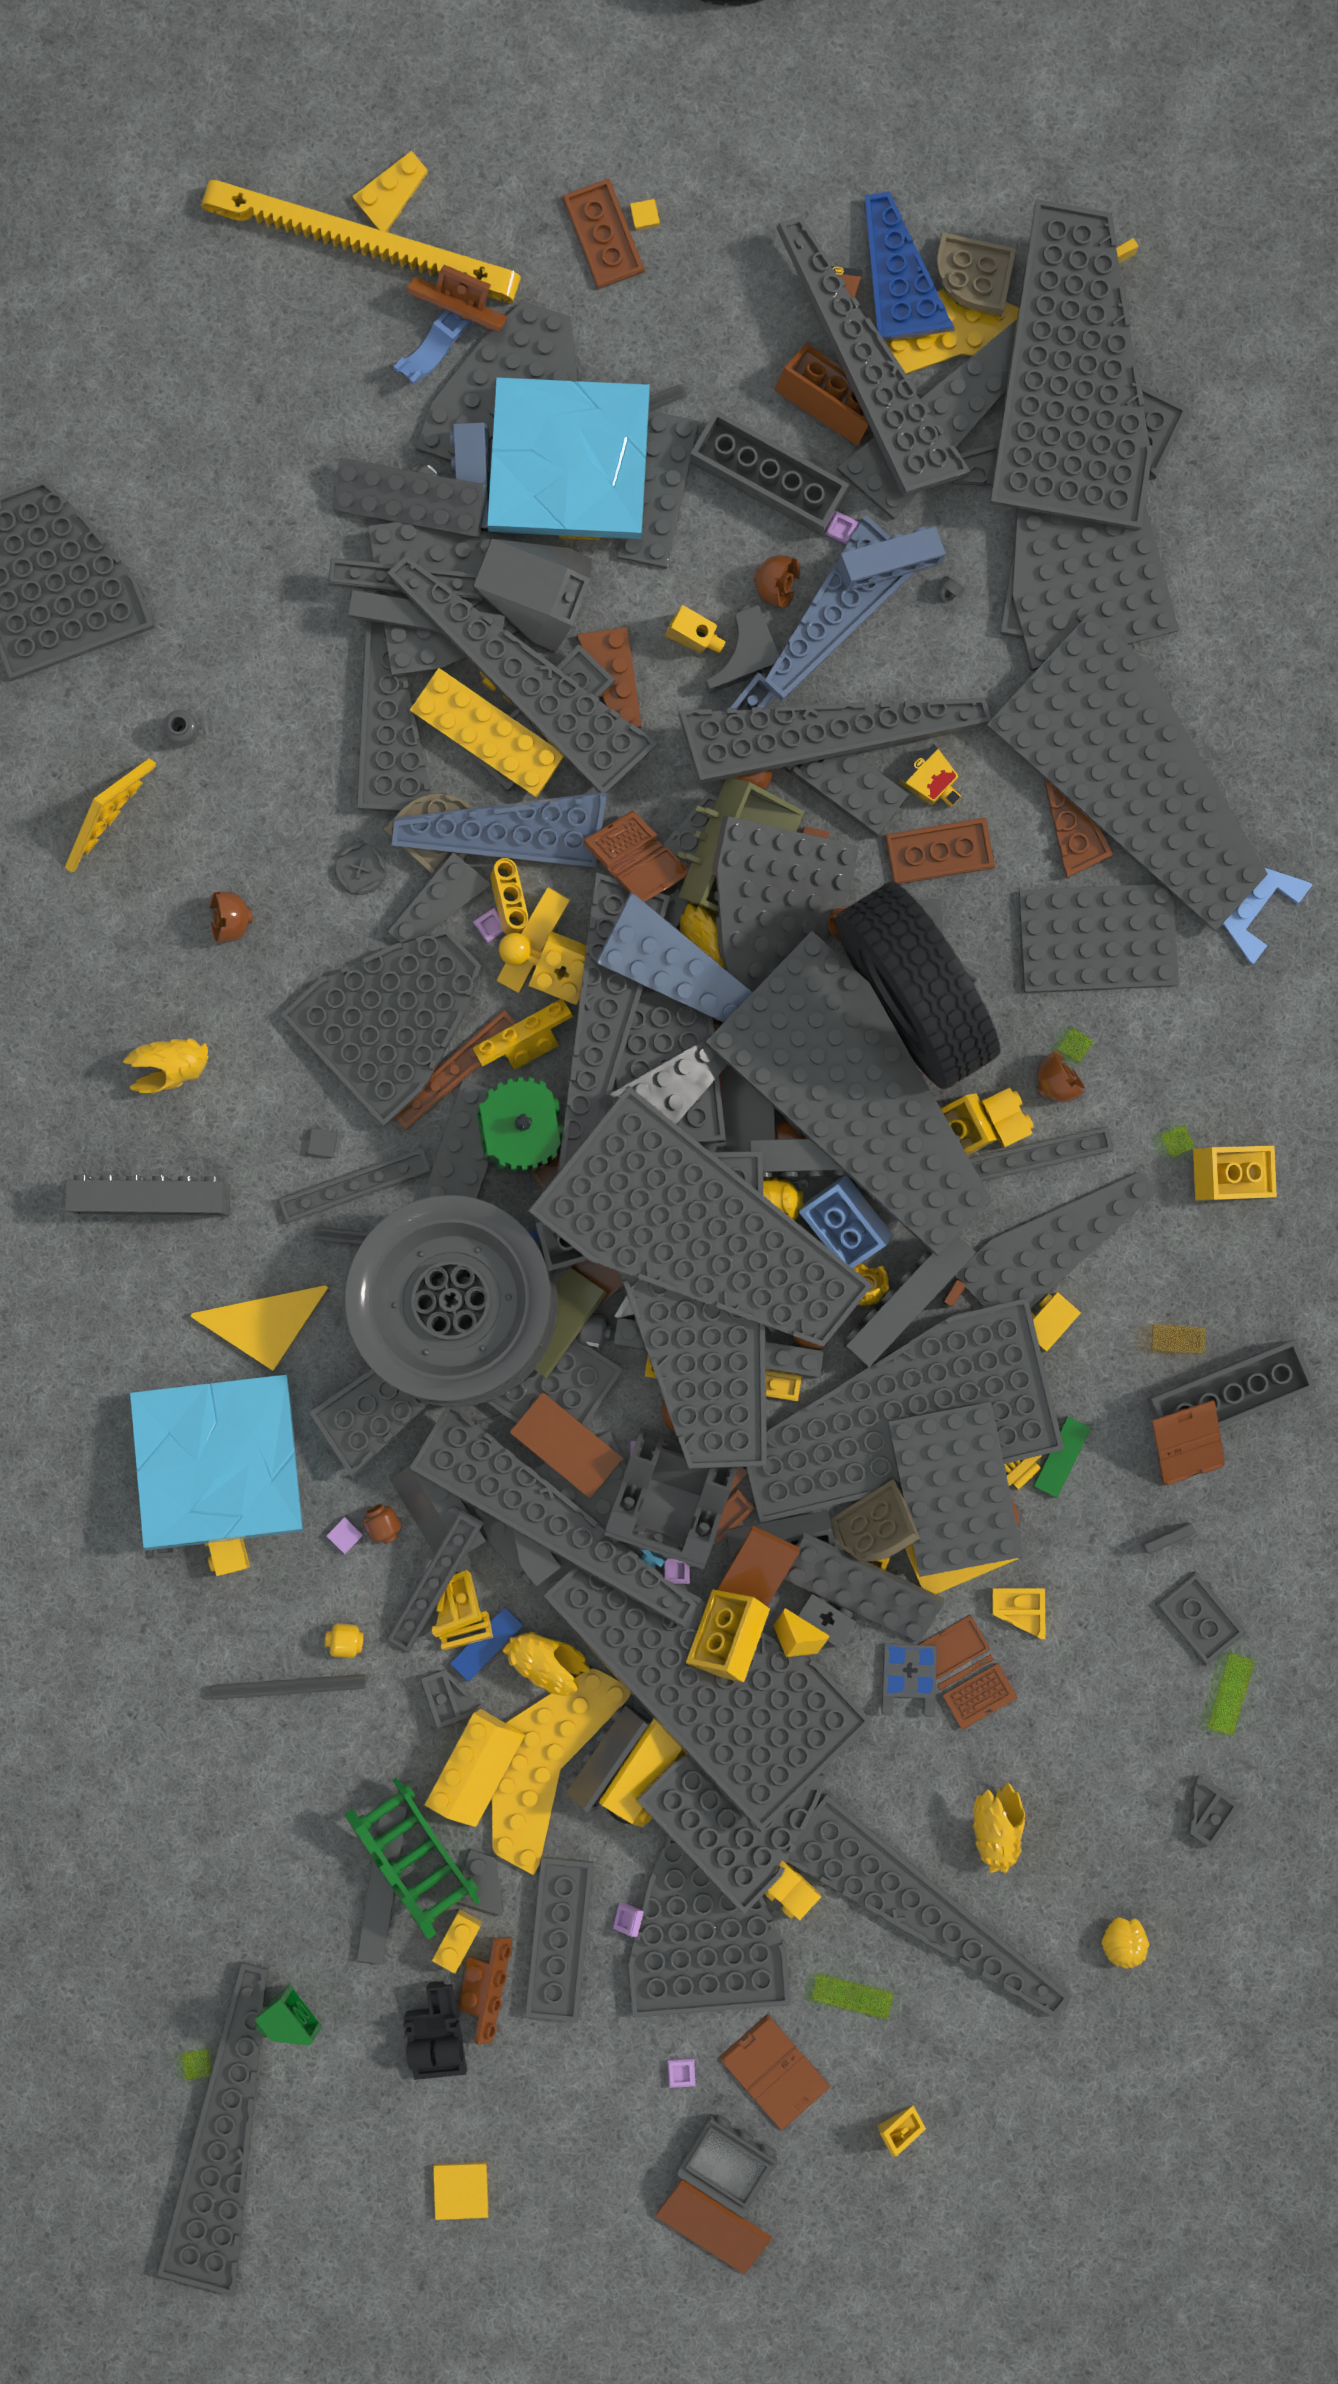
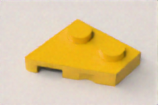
[432,1570,482,1637]
[992,1588,1045,1639]

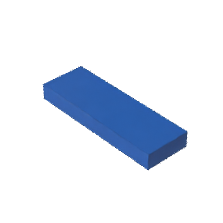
[450,1607,523,1682]

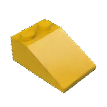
[941,1093,999,1156]
[1193,1146,1277,1201]

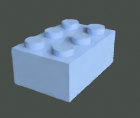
[799,1175,893,1268]

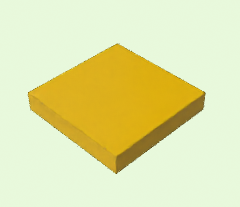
[434,2162,489,2220]

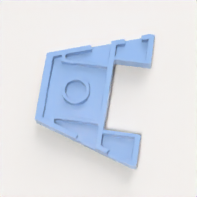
[1222,868,1312,965]

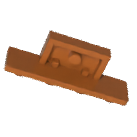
[406,265,507,332]
[459,1937,512,2045]

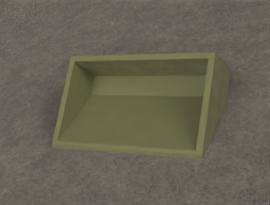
[677,778,804,915]

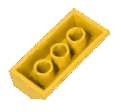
[425,1709,525,1827]
[598,1719,687,1828]

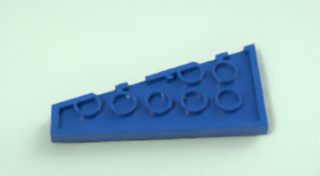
[865,192,955,341]

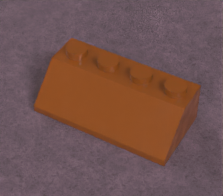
[774,343,871,446]

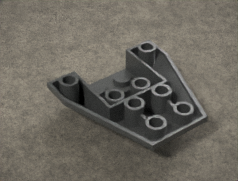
[472,539,592,653]

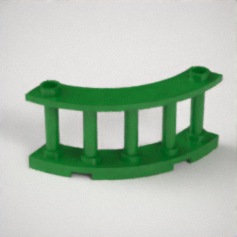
[344,1777,480,1939]

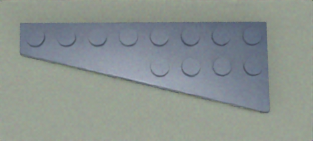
[764,514,917,701]
[391,793,606,868]
[596,892,753,1022]

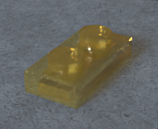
[1151,1324,1206,1354]

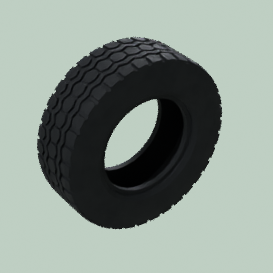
[835,882,1000,1089]

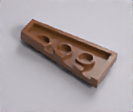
[577,627,642,728]
[1043,778,1113,879]

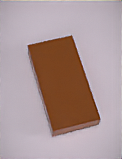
[714,1489,755,1544]

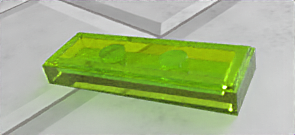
[1207,1652,1255,1736]
[811,1973,894,2019]

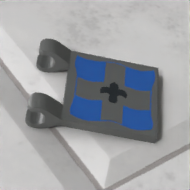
[882,1643,937,1717]

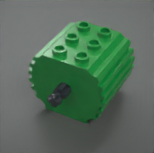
[476,1077,563,1175]

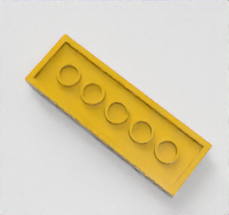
[410,668,564,798]

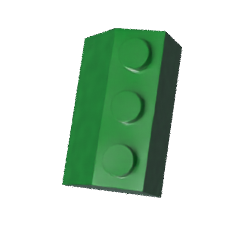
[255,1985,322,2046]

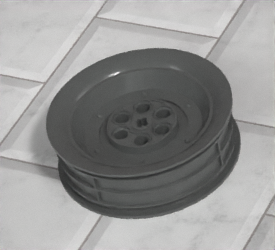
[345,1195,558,1407]

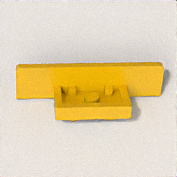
[473,999,573,1070]

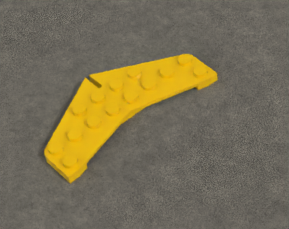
[885,289,1019,374]
[492,1668,631,1875]

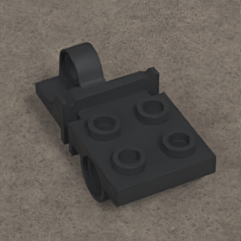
[403,1981,467,2080]

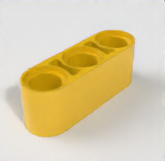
[490,858,528,935]

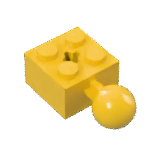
[499,931,586,1005]

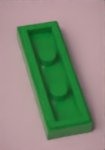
[1033,1416,1091,1498]

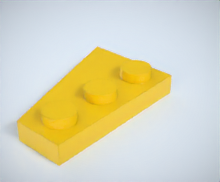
[352,151,428,232]

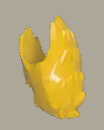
[680,903,726,970]
[123,1038,209,1094]
[763,1176,804,1220]
[503,1632,590,1696]
[973,1783,1025,1873]

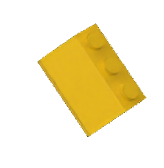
[686,1589,770,1683]

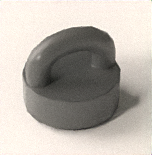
[939,575,965,602]

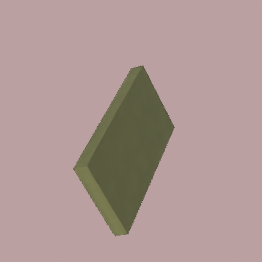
[534,1268,607,1378]

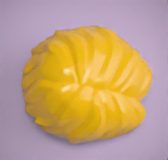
[853,1263,889,1307]
[1101,1917,1149,1969]

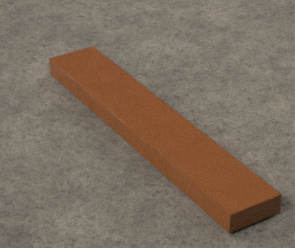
[395,1009,516,1130]

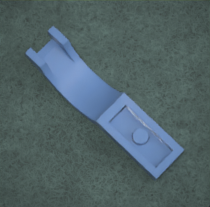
[393,310,473,385]

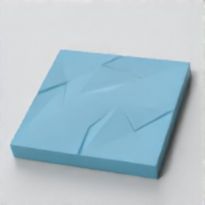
[487,378,650,539]
[130,1375,304,1551]

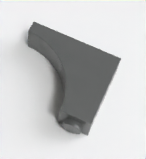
[706,605,780,694]

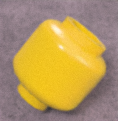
[324,1623,363,1659]

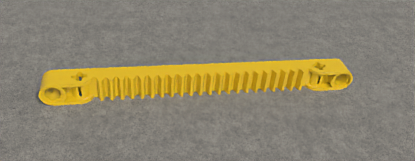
[201,180,521,304]

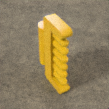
[1004,1455,1042,1490]

